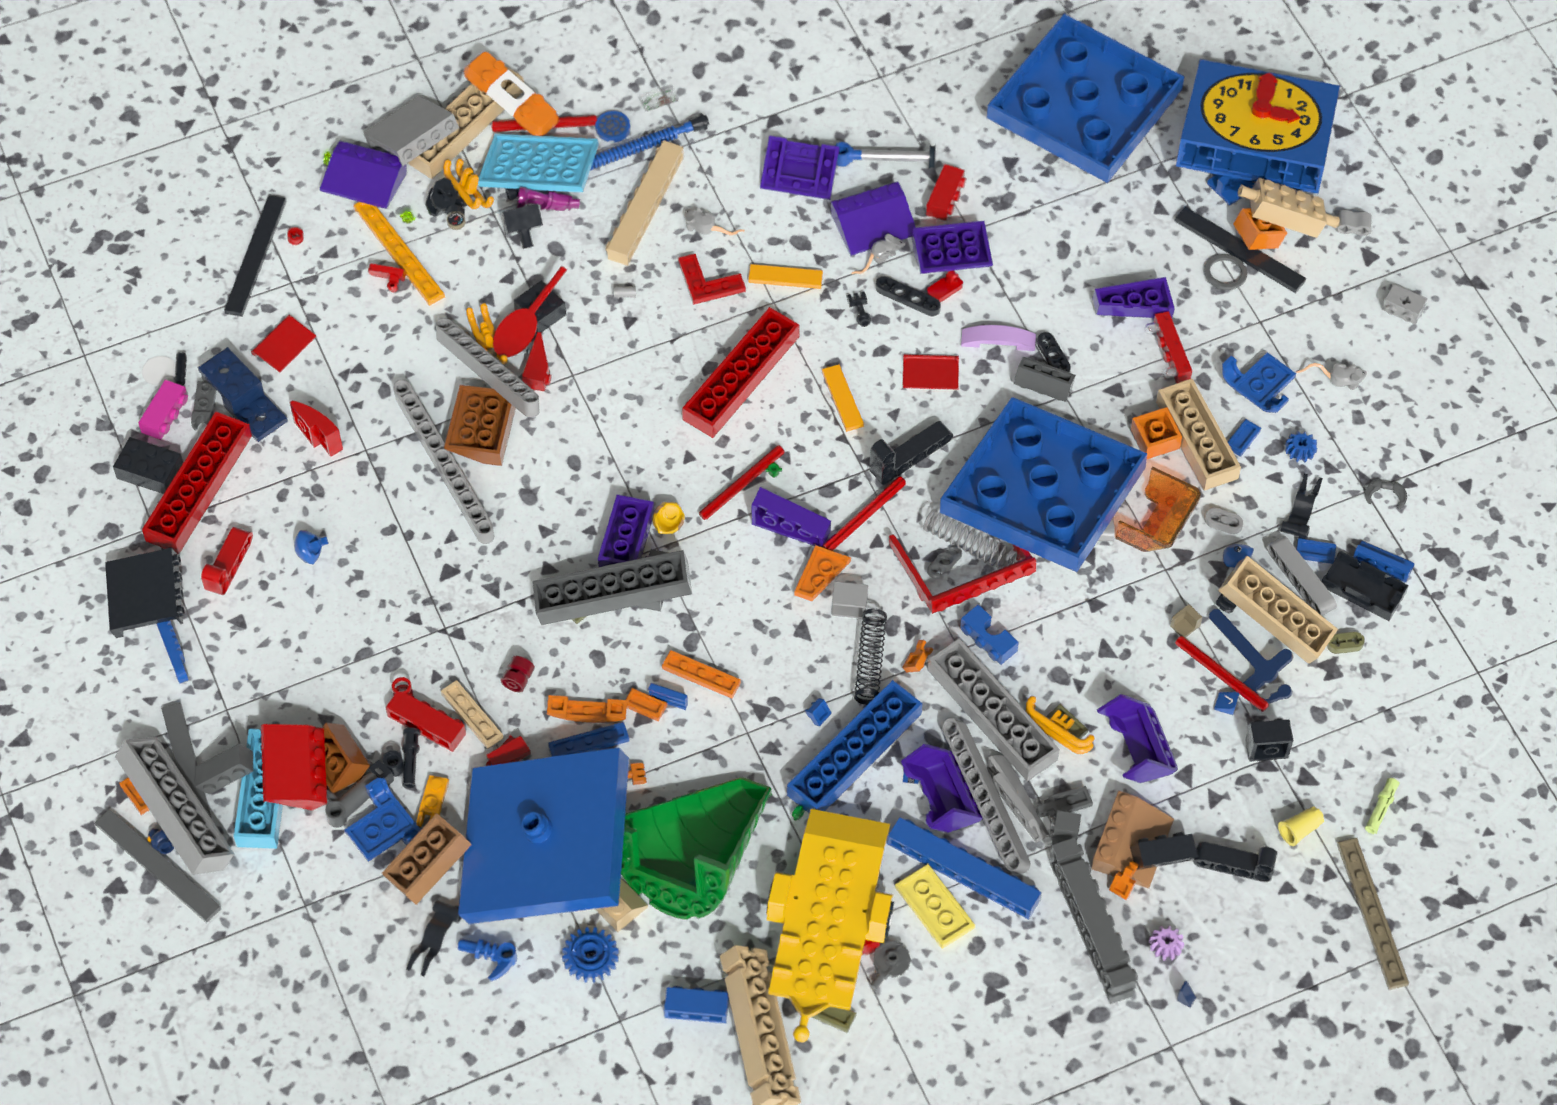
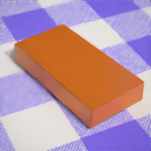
[625,688,667,722]

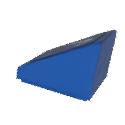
[1214,692,1239,715]

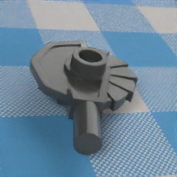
[870,941,911,990]

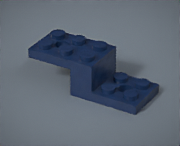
[198,347,288,442]

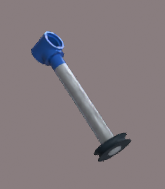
[834,142,937,170]

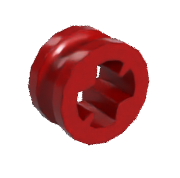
[287,227,304,245]

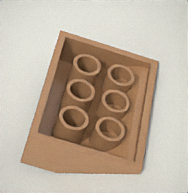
[1092,791,1174,889]

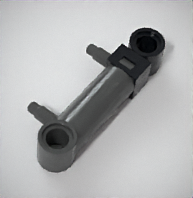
[325,750,404,828]

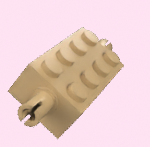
[1238,178,1340,238]

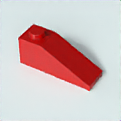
[522,332,552,392]

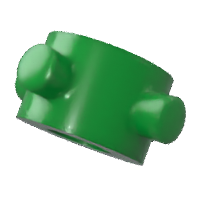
[766,462,782,478]
[791,805,805,821]

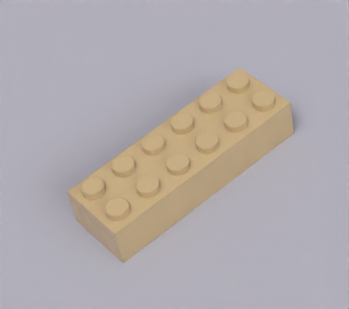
[1156,379,1241,491]
[1218,556,1338,664]

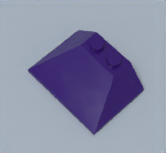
[760,136,840,200]

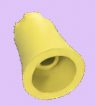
[1278,806,1324,846]

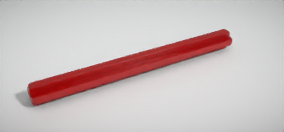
[492,115,597,132]
[699,445,785,520]
[823,476,906,551]
[1175,636,1269,712]

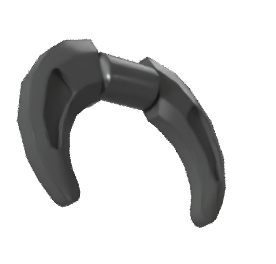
[1365,479,1407,509]

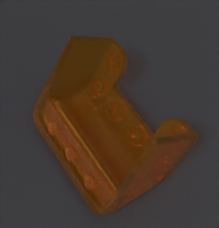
[1115,466,1201,552]

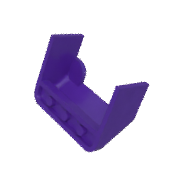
[1097,694,1178,783]

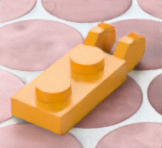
[416,775,449,827]

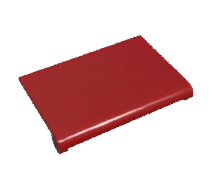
[251,315,317,373]
[903,354,959,390]

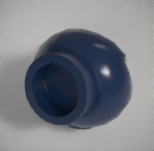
[147,828,174,854]

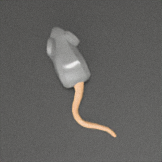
[684,208,745,235]
[851,234,905,274]
[1296,363,1367,390]

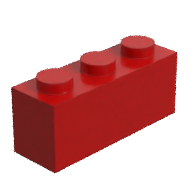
[926,164,967,221]

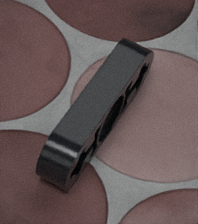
[1037,332,1071,373]

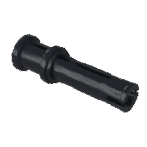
[402,728,421,788]

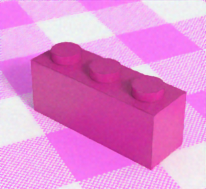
[138,380,188,440]

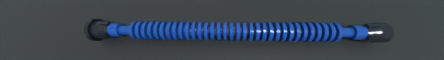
[505,113,710,201]

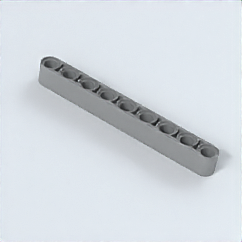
[436,318,540,417]
[942,718,1031,874]

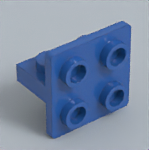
[1207,174,1255,205]

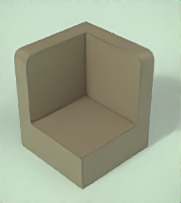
[1170,604,1202,638]

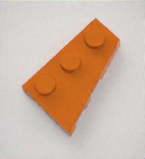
[794,545,851,601]

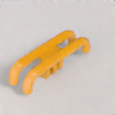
[466,303,508,365]
[1025,696,1095,754]

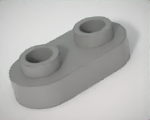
[1205,508,1243,534]

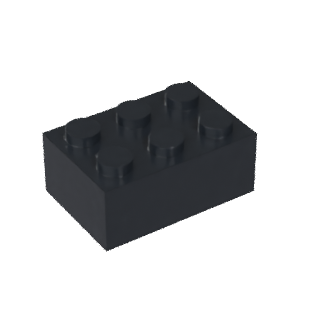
[113,437,183,494]

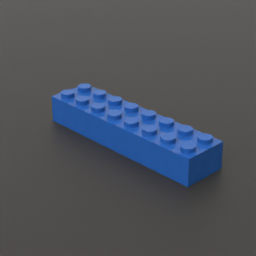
[787,680,923,814]

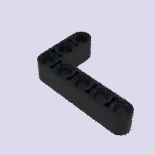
[870,421,953,485]

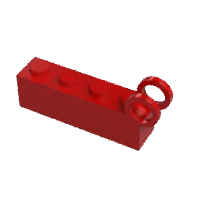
[385,677,466,752]

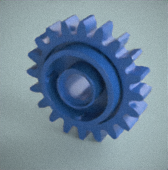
[562,927,619,983]

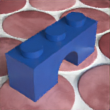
[960,605,1019,665]

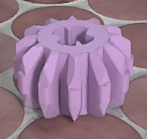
[1149,925,1184,961]

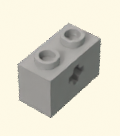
[1382,284,1428,325]

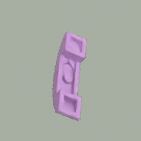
[961,325,1036,351]

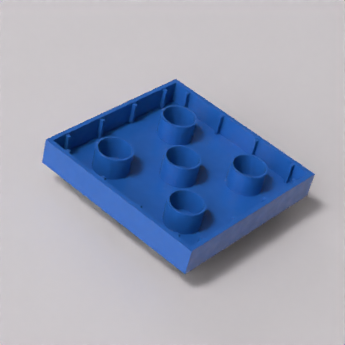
[987,14,1184,183]
[940,397,1147,572]
[458,747,629,924]

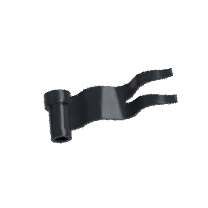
[1280,473,1323,540]
[406,900,462,977]

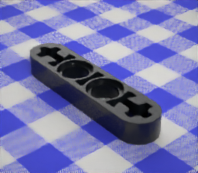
[876,276,941,317]

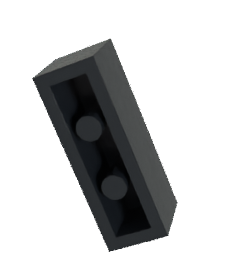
[1130,832,1198,870]

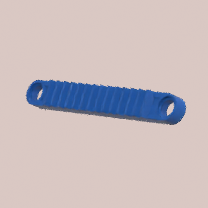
[139,554,189,684]

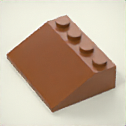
[444,385,516,466]

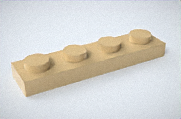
[441,680,503,749]

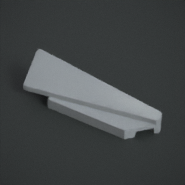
[987,755,1049,843]

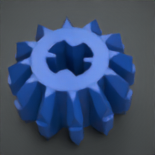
[1285,431,1318,463]

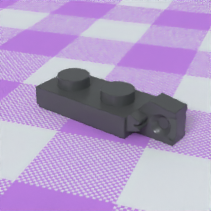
[1036,786,1093,818]

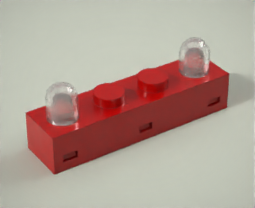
[1144,311,1193,384]

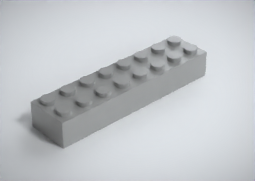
[928,638,1060,782]
[115,737,234,875]

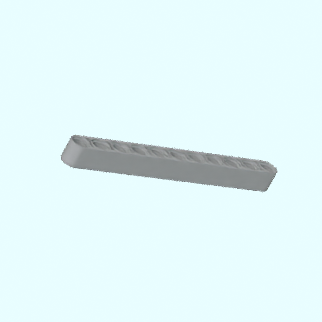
[393,380,494,544]

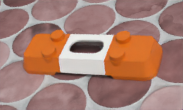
[464,52,559,136]

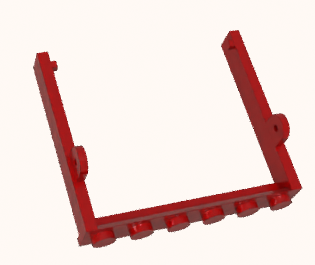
[889,534,1036,614]

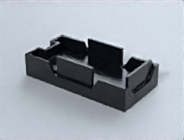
[1321,551,1409,621]

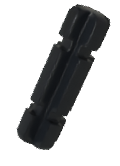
[174,352,187,386]

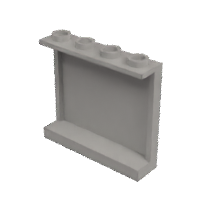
[363,96,459,166]

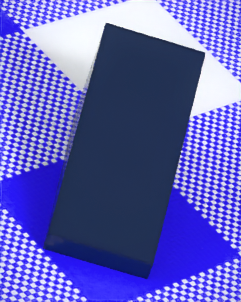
[1177,980,1196,1008]

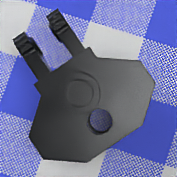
[425,178,467,217]

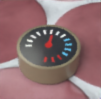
[447,212,465,230]

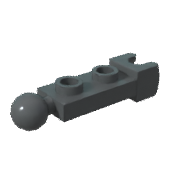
[191,374,217,430]

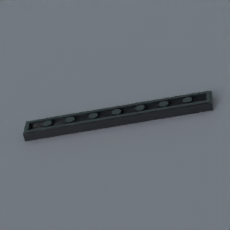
[224,195,287,317]
[1175,206,1306,294]

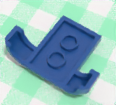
[1222,352,1296,413]
[345,778,423,862]

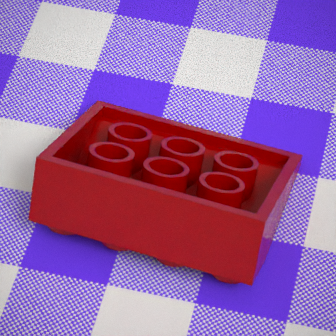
[261,724,327,811]

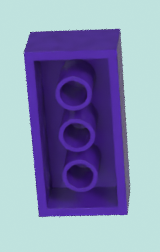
[598,495,654,567]

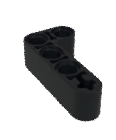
[1193,842,1277,882]

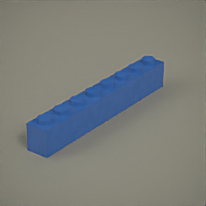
[887,817,1042,920]

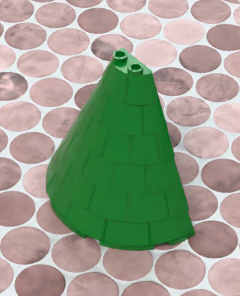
[621,777,772,920]

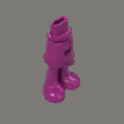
[517,186,580,211]

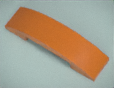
[547,695,627,723]

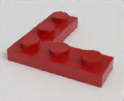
[678,253,746,305]

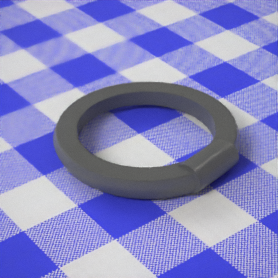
[1204,254,1247,290]

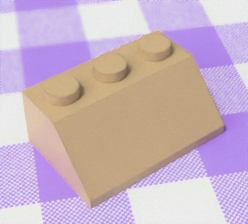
[595,878,648,932]

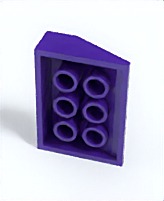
[320,141,407,209]
[831,181,916,256]
[912,221,993,274]

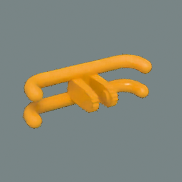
[444,159,494,209]

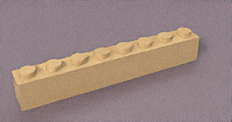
[606,141,684,266]

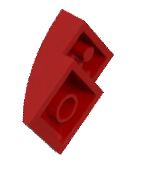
[289,400,343,457]

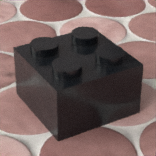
[513,280,566,334]
[1245,718,1294,762]

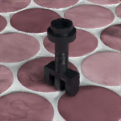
[846,291,871,327]

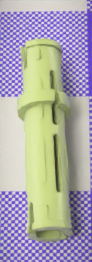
[1365,778,1400,834]

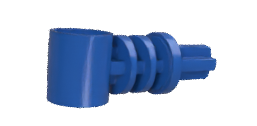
[458,938,517,981]

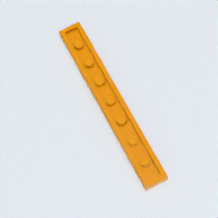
[353,202,445,306]

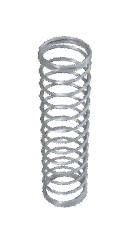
[923,509,1017,569]

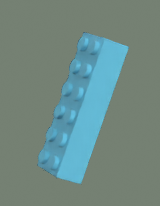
[234,729,283,849]

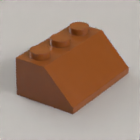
[323,723,370,793]

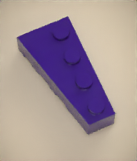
[1092,277,1175,318]
[751,487,831,548]

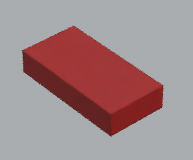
[486,735,531,765]

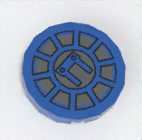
[595,111,631,142]

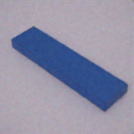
[548,722,630,757]

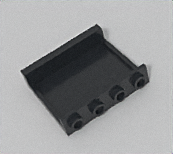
[105,548,185,638]

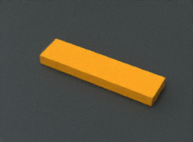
[749,264,823,289]
[822,365,864,432]

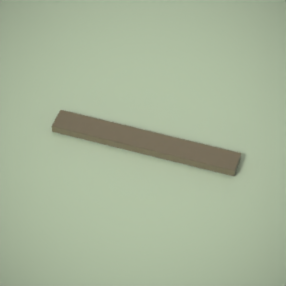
[1337,838,1409,990]

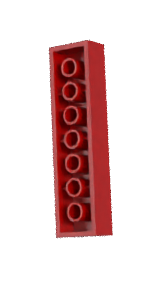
[682,307,800,438]
[142,412,252,554]

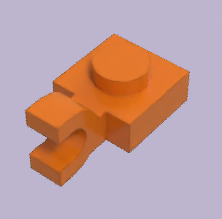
[902,640,934,673]
[1109,861,1139,900]

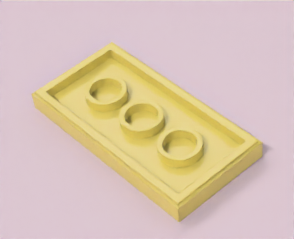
[895,864,975,949]

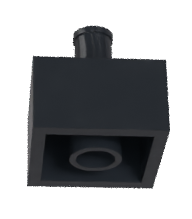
[500,204,543,249]

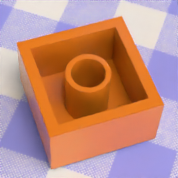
[1233,208,1287,250]
[1131,407,1182,459]

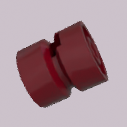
[500,656,535,693]

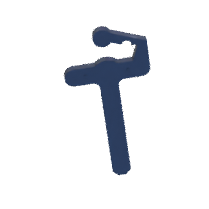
[1209,609,1293,704]

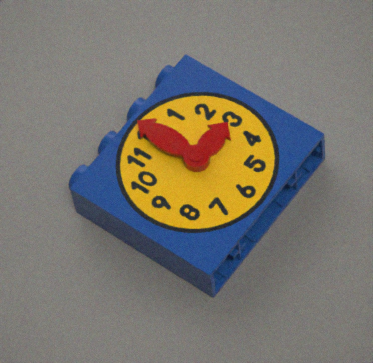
[1176,59,1340,194]

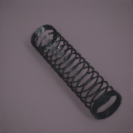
[854,608,887,705]

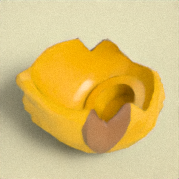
[653,502,685,534]

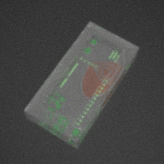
[639,84,679,112]

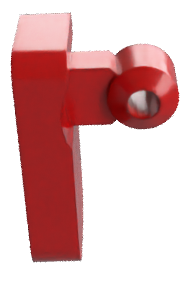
[368,264,406,293]
[927,271,963,303]

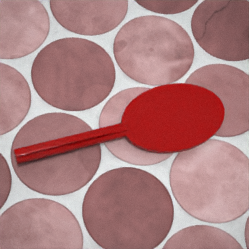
[493,266,567,357]

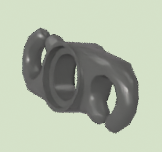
[927,546,962,579]

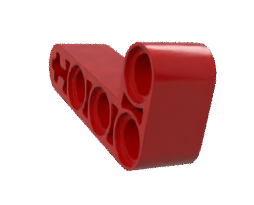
[201,527,253,595]

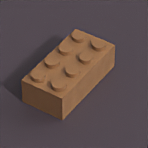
[381,813,471,905]

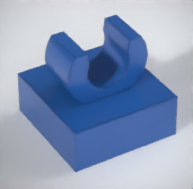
[805,698,832,727]

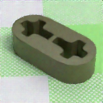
[1327,632,1365,654]

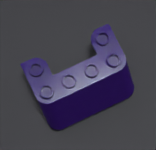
[901,744,983,833]

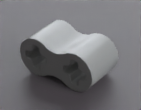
[1337,210,1372,236]

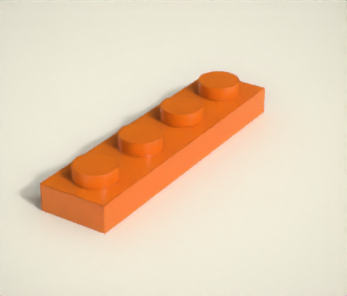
[662,650,741,699]

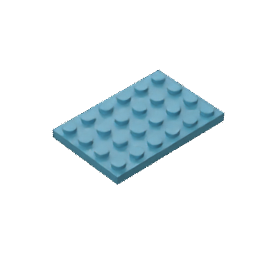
[478,134,599,192]

